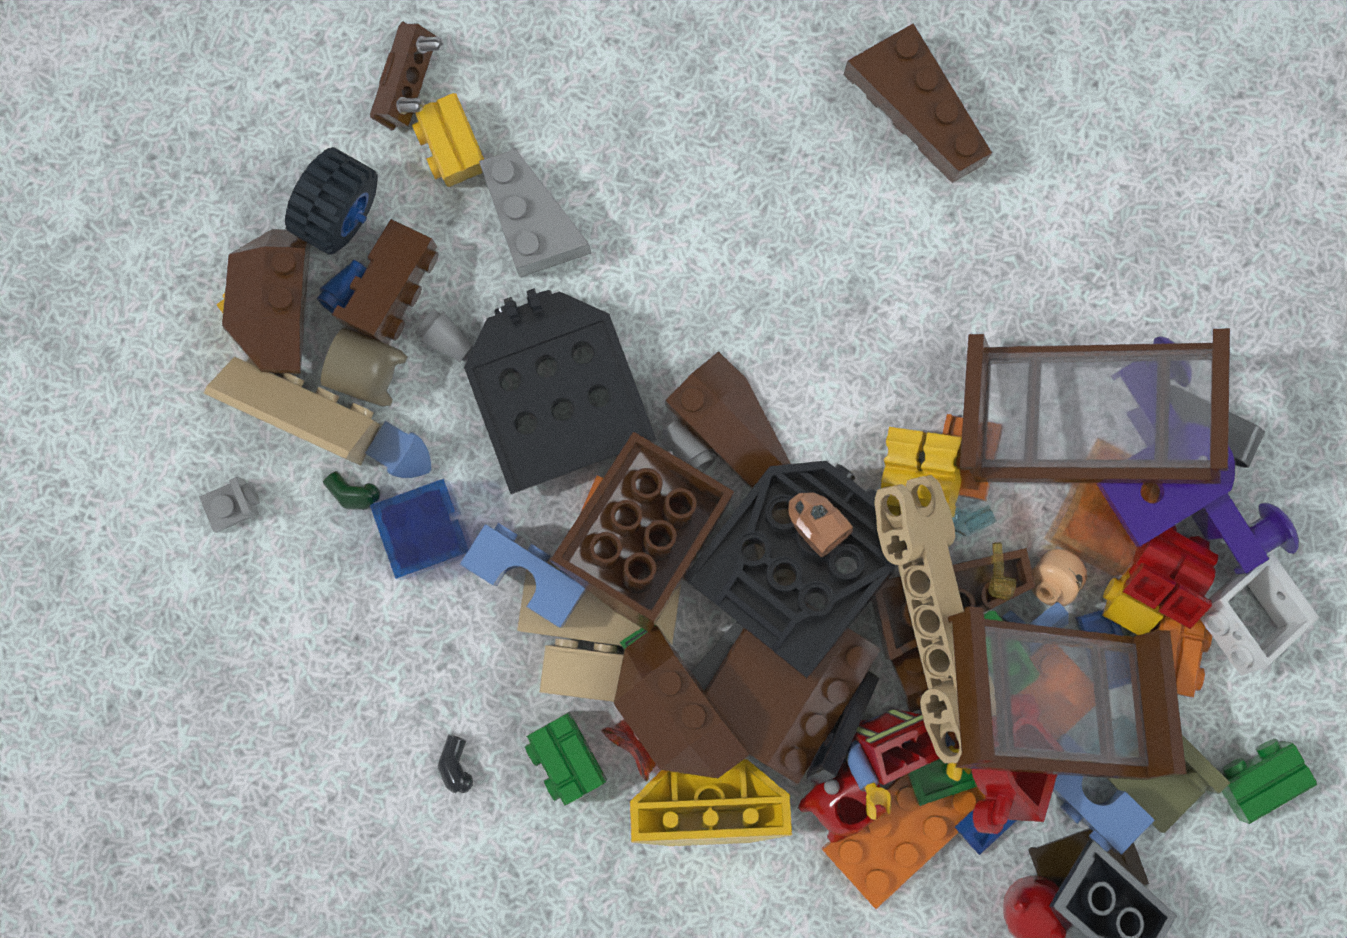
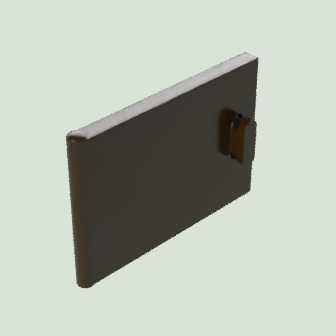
[1028,828,1149,888]

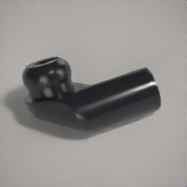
[438,734,473,793]

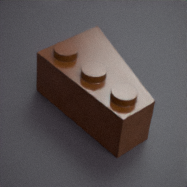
[332,219,439,345]

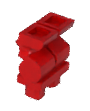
[1122,525,1219,629]

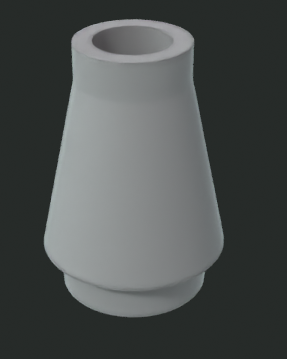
[415,309,473,363]
[662,420,715,472]

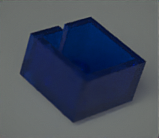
[370,478,472,580]

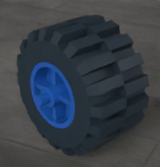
[285,147,378,255]

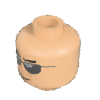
[1031,549,1087,606]

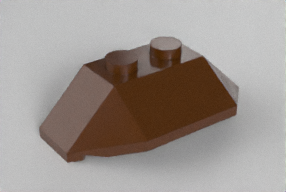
[222,229,311,374]
[613,625,750,779]

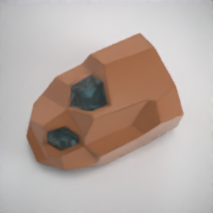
[788,493,853,557]

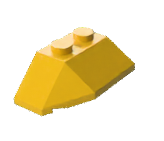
[630,759,792,846]

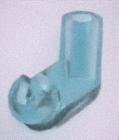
[952,505,997,537]

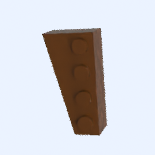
[843,23,992,183]

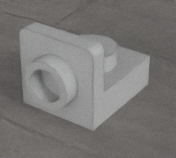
[199,477,260,532]

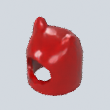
[798,760,887,843]
[1003,875,1067,938]

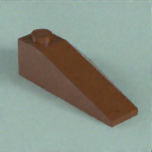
[665,351,791,489]

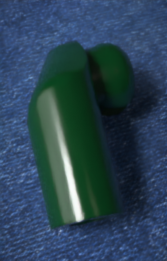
[322,471,380,510]

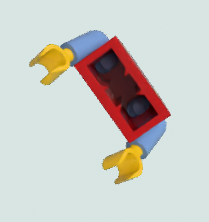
[847,709,971,820]

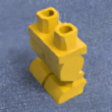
[881,427,962,518]

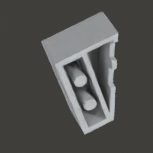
[479,149,591,278]

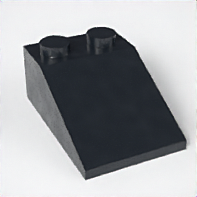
[1049,840,1177,938]

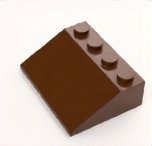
[550,432,734,633]
[705,601,881,784]

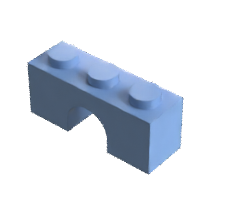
[460,523,586,628]
[1053,734,1155,855]

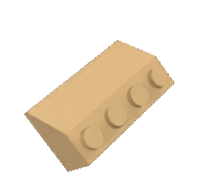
[204,356,380,466]

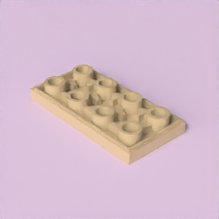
[517,557,681,646]

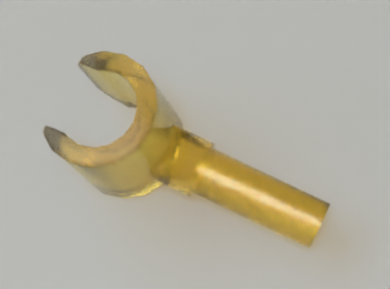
[989,542,1016,600]

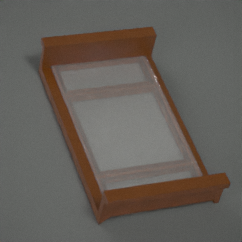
[960,328,1230,484]
[948,606,1186,780]

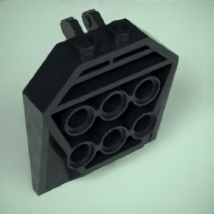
[464,288,657,495]
[683,461,896,679]

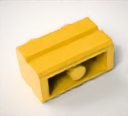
[412,93,484,187]

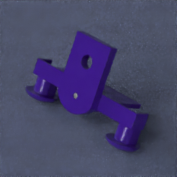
[1096,336,1299,574]

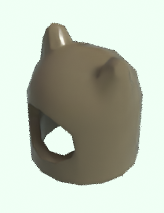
[321,327,408,407]

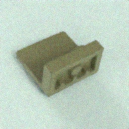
[1107,735,1230,833]

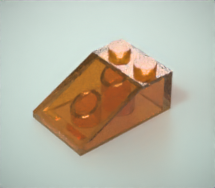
[1044,438,1160,576]

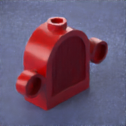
[971,694,1064,834]

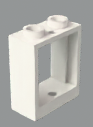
[1200,553,1319,676]

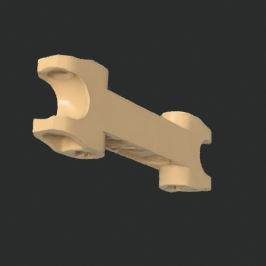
[874,475,996,763]

